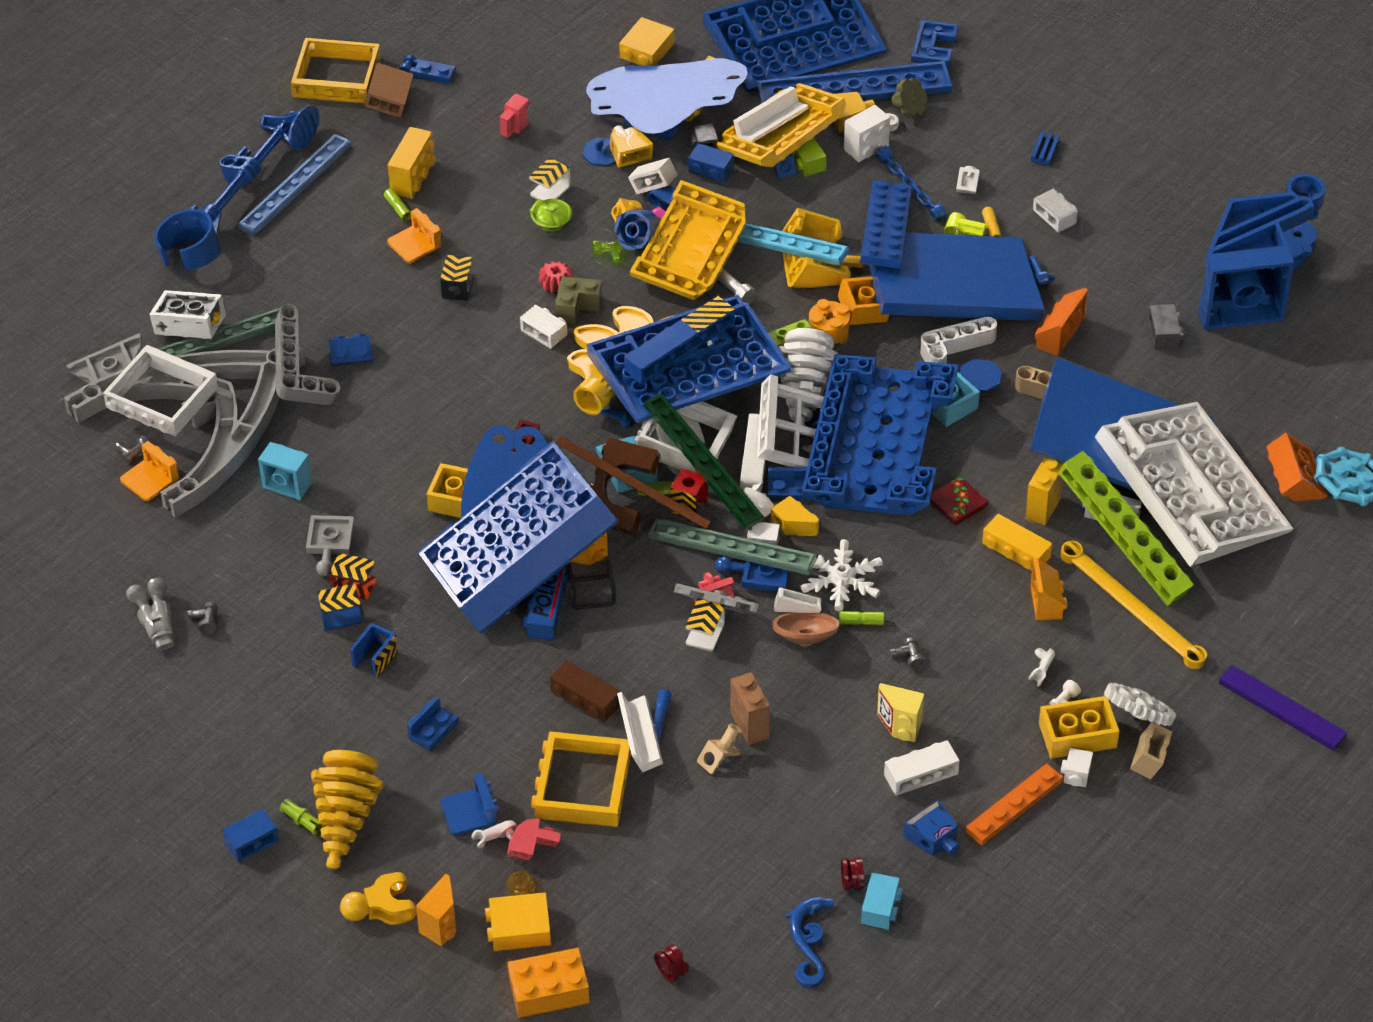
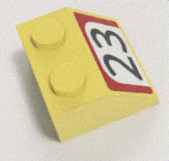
[877,683,924,742]

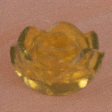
[506,871,536,896]

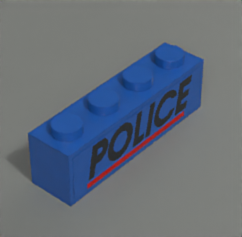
[524,563,569,640]

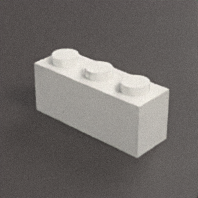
[884,740,959,796]

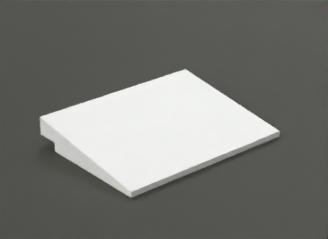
[1095,402,1294,567]

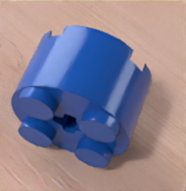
[614,209,661,250]

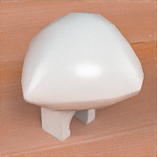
[743,484,774,518]

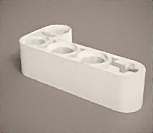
[920,317,997,363]
[740,413,766,492]

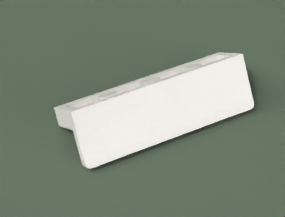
[733,87,809,142]
[617,692,663,773]

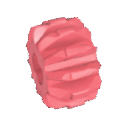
[539,261,573,294]

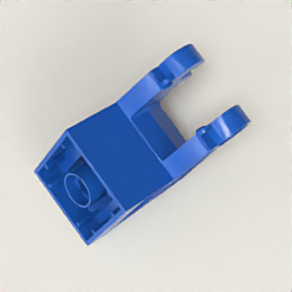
[1198,174,1326,330]

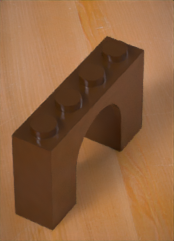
[590,437,661,536]

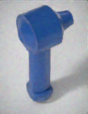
[1029,255,1055,287]

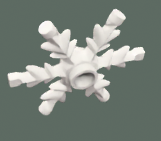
[801,539,883,611]

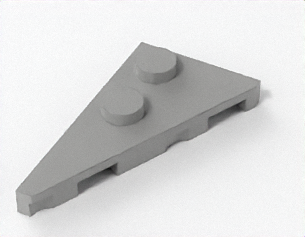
[674,583,759,615]

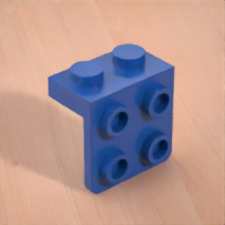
[440,773,499,836]

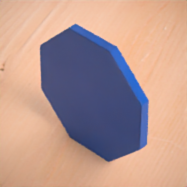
[582,137,616,166]
[960,359,1002,393]

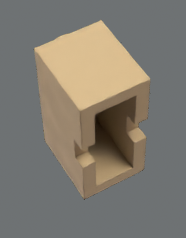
[1131,722,1172,779]

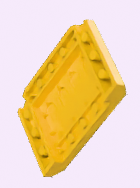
[717,83,846,167]
[630,180,746,300]

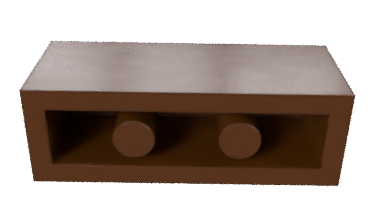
[550,660,620,722]

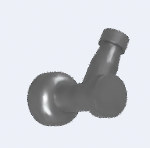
[115,436,151,465]
[188,602,218,635]
[890,637,926,671]

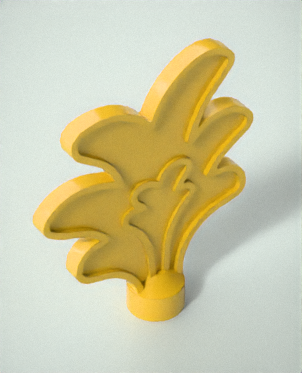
[567,306,674,415]

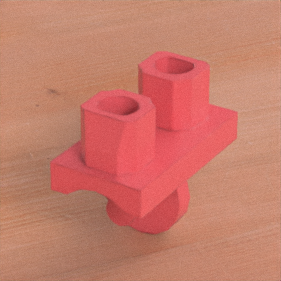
[693,572,735,603]

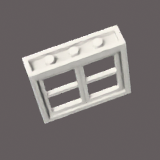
[757,375,824,468]

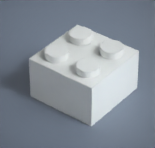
[844,105,890,162]

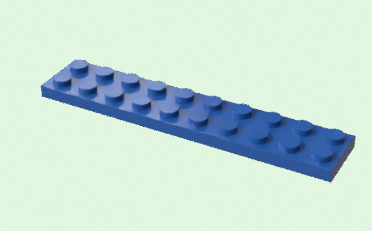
[757,61,952,104]

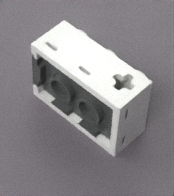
[150,290,226,339]

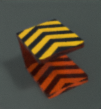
[329,553,376,600]

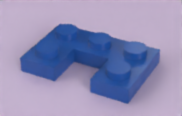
[911,20,959,67]

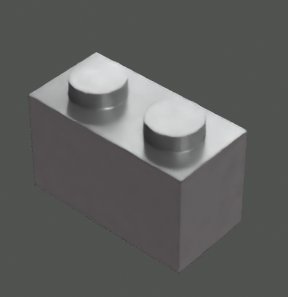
[1148,304,1183,349]

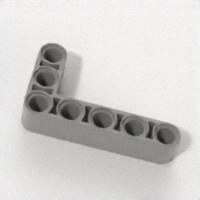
[275,304,340,405]

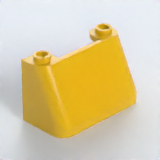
[782,208,851,289]

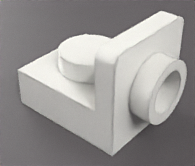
[956,166,980,194]

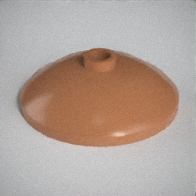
[772,613,839,646]

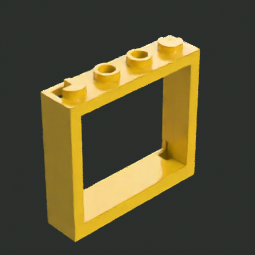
[291,38,381,103]
[531,732,631,827]

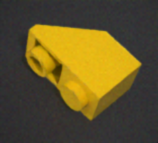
[771,496,819,536]

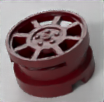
[841,856,864,891]
[654,944,689,983]

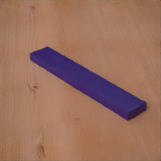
[1219,665,1347,751]

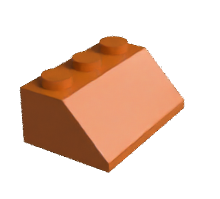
[1035,288,1088,356]
[1266,432,1328,502]

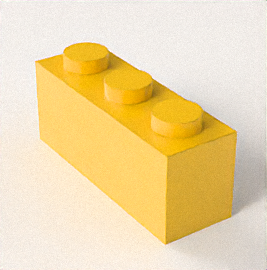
[982,514,1052,571]

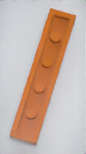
[965,763,1063,846]

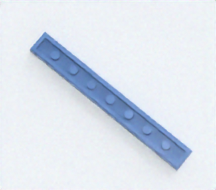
[238,134,351,236]

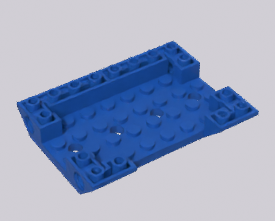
[802,354,959,516]
[418,441,619,634]

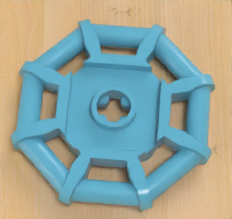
[1314,447,1373,506]

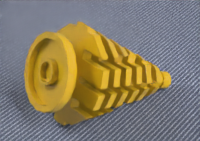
[311,750,385,870]

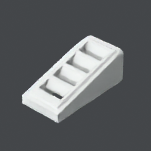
[774,587,821,613]

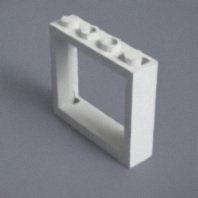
[103,345,218,437]
[634,402,737,474]

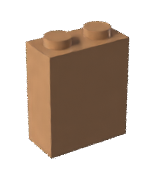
[364,63,413,118]
[730,672,770,746]

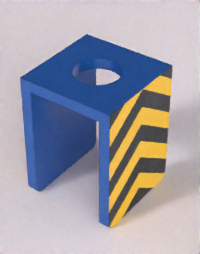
[317,584,362,631]
[350,622,398,677]

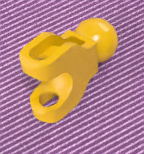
[340,872,417,925]

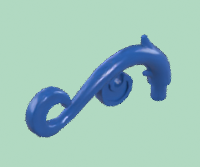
[785,896,833,987]

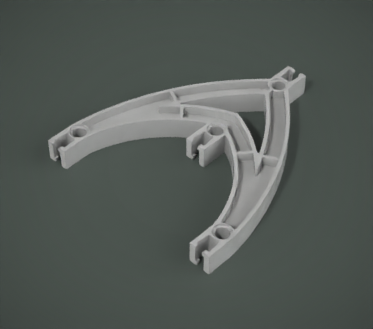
[64,347,305,518]

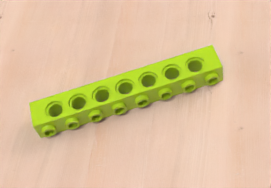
[1058,451,1194,606]

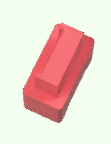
[500,94,530,138]

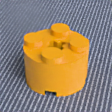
[809,299,850,347]

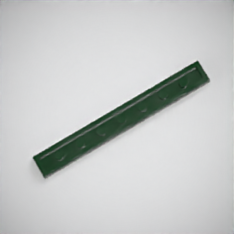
[644,393,764,530]

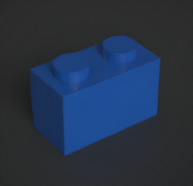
[688,143,734,183]
[222,809,279,863]

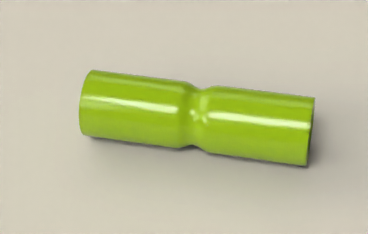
[384,188,411,221]
[839,611,884,625]

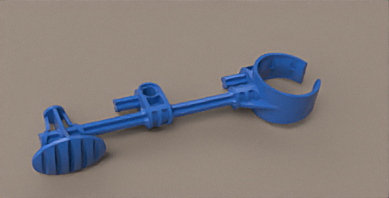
[154,105,320,270]

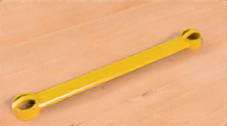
[1061,541,1207,670]

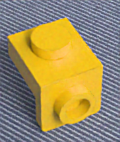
[611,198,643,223]

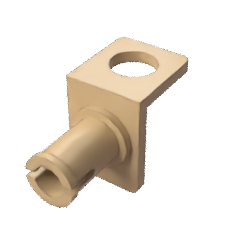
[697,724,742,774]

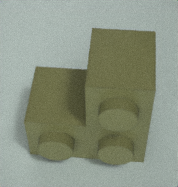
[555,276,603,324]

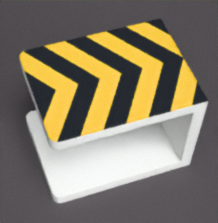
[529,158,571,200]
[686,598,725,652]

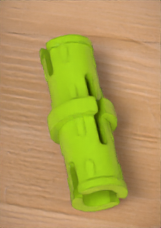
[280,799,323,835]

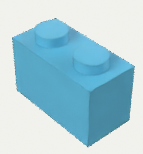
[861,872,903,930]

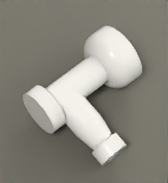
[1049,680,1081,705]

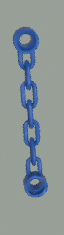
[876,145,947,221]

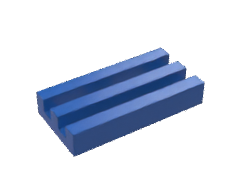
[1031,131,1060,166]

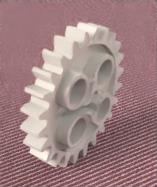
[1104,683,1176,726]

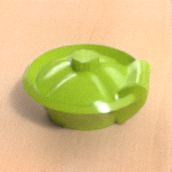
[529,198,573,231]

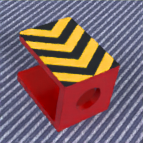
[670,469,708,516]

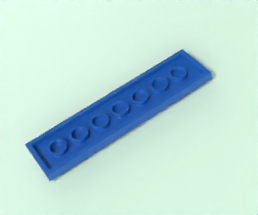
[860,180,911,269]

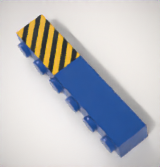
[624,296,735,384]

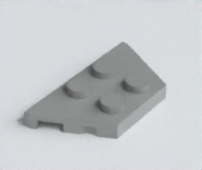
[66,333,143,384]

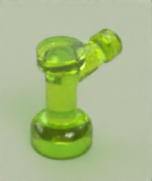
[592,239,622,264]

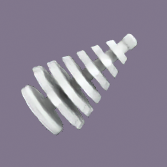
[778,328,838,426]

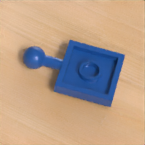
[715,557,789,592]

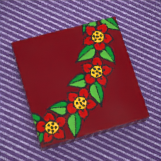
[930,476,988,526]

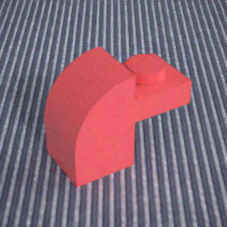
[507,819,561,860]

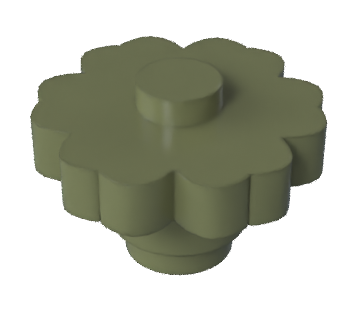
[892,78,927,118]

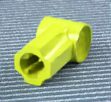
[944,213,987,236]

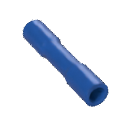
[653,689,672,744]

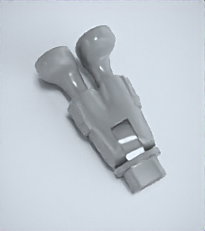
[126,578,175,651]

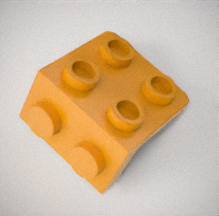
[387,208,442,264]
[120,441,179,501]

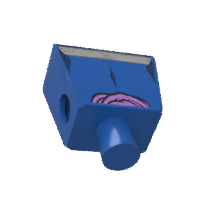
[903,799,960,855]

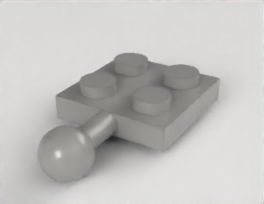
[306,515,355,577]

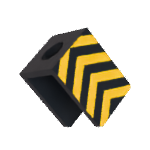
[440,255,474,301]

